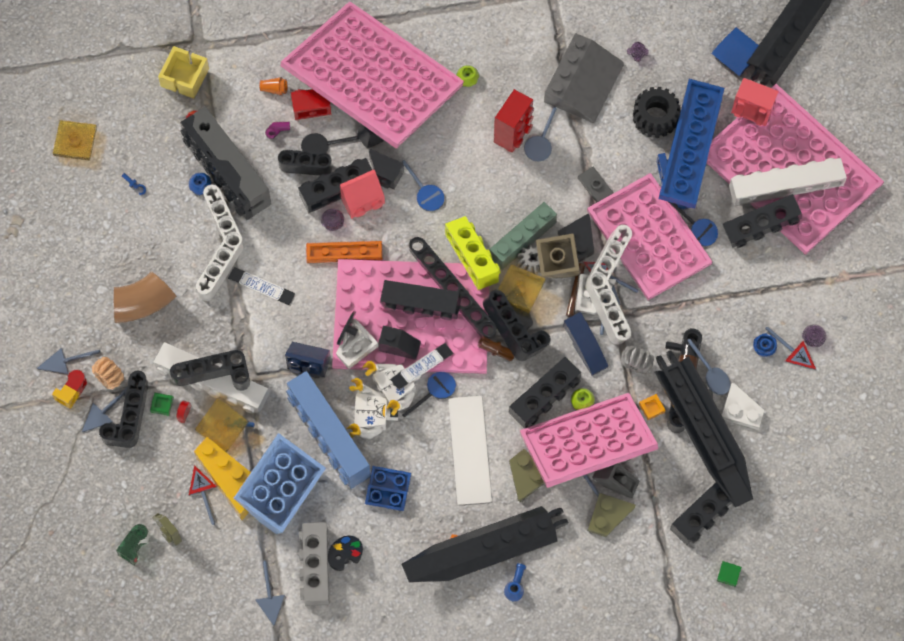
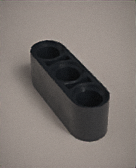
[278,150,332,176]

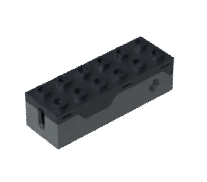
[180,107,272,220]

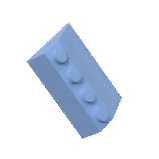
[234,433,326,534]

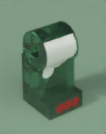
[116,524,150,566]

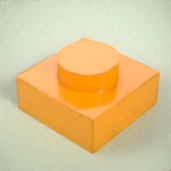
[639,394,666,420]

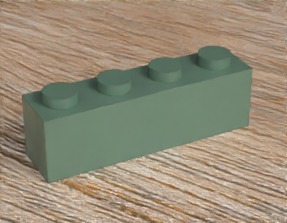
[489,202,557,270]

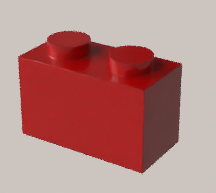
[291,89,332,120]

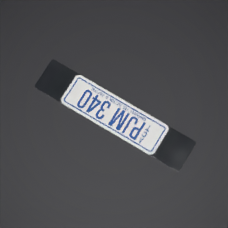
[228,267,295,305]
[390,343,454,390]

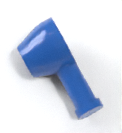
[504,563,526,602]

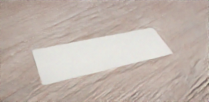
[448,396,492,505]

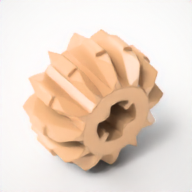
[92,357,124,390]

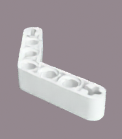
[196,185,244,301]
[585,225,632,345]

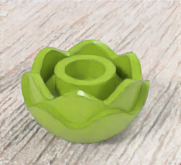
[456,65,479,87]
[570,388,595,410]

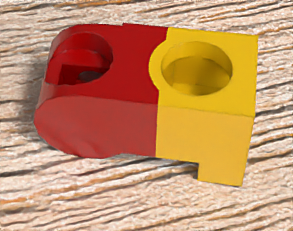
[52,370,87,409]

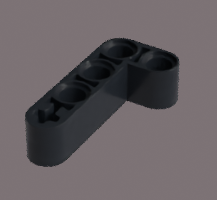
[483,289,551,361]
[170,350,250,391]
[99,370,149,448]

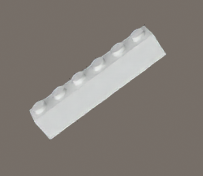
[729,158,847,206]
[154,342,269,414]

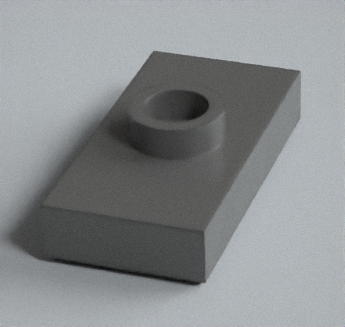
[578,167,614,203]

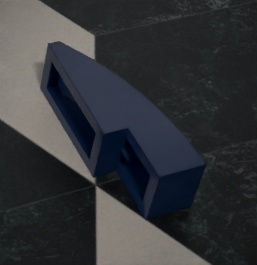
[563,312,608,376]

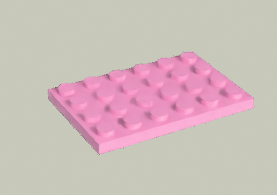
[587,173,712,300]
[520,393,658,488]

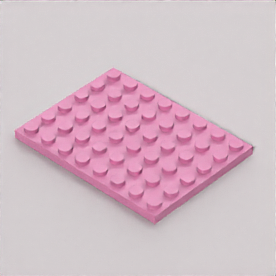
[280,1,464,149]
[707,84,884,255]
[332,259,489,374]

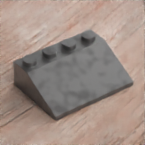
[544,33,624,123]

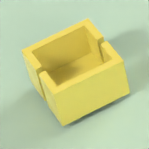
[158,46,209,99]

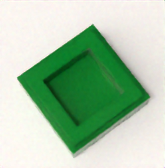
[150,392,174,416]
[716,561,742,587]

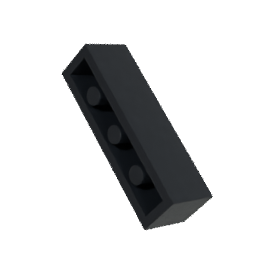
[380,280,462,320]

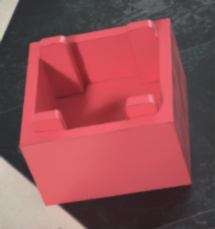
[731,78,779,126]

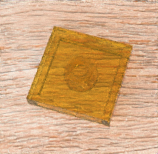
[53,120,97,161]
[498,265,545,313]
[195,398,249,452]

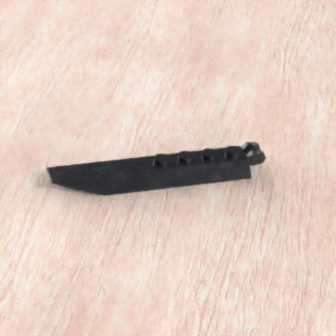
[747,0,832,86]
[654,351,753,508]
[401,506,569,583]

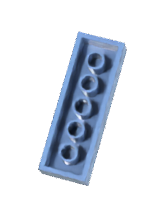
[286,371,371,489]

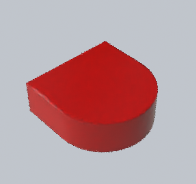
[176,400,192,423]

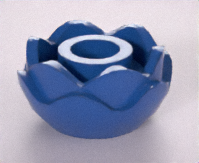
[189,173,212,195]
[753,333,777,357]

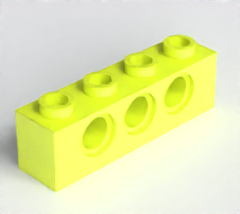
[445,216,501,290]

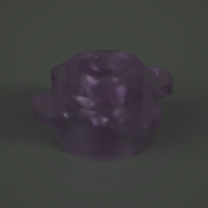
[627,42,649,62]

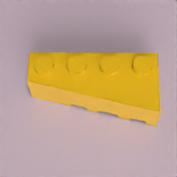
[194,437,251,520]

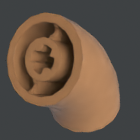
[114,272,177,323]

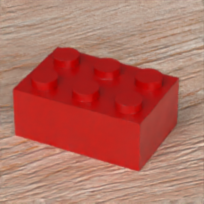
[494,89,534,153]

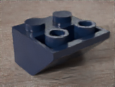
[285,341,331,378]

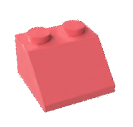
[340,170,385,219]

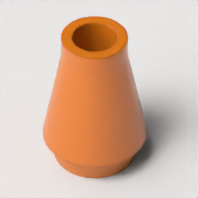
[259,77,288,95]

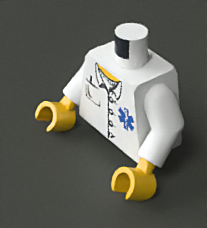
[362,361,422,415]
[347,378,398,439]

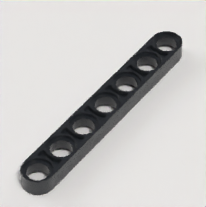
[409,237,497,340]

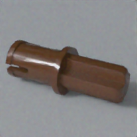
[477,336,514,361]

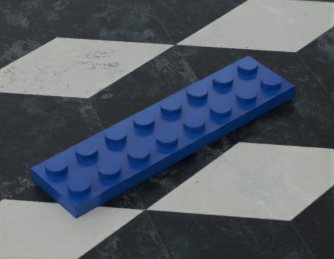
[658,79,725,209]

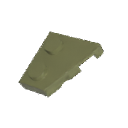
[509,449,545,502]
[587,493,636,537]
[152,513,182,546]

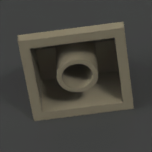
[536,234,581,278]

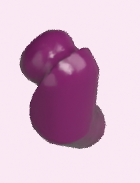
[265,122,290,139]

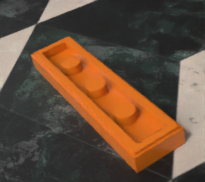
[306,241,383,263]

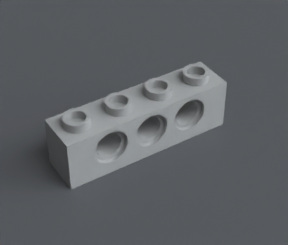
[299,522,329,606]

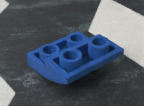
[711,27,758,77]
[365,466,412,511]

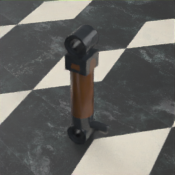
[665,328,702,433]

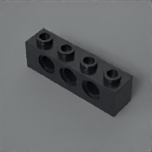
[298,158,372,214]
[723,194,803,248]
[509,357,581,429]
[670,482,732,546]

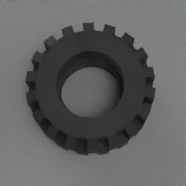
[633,87,681,138]

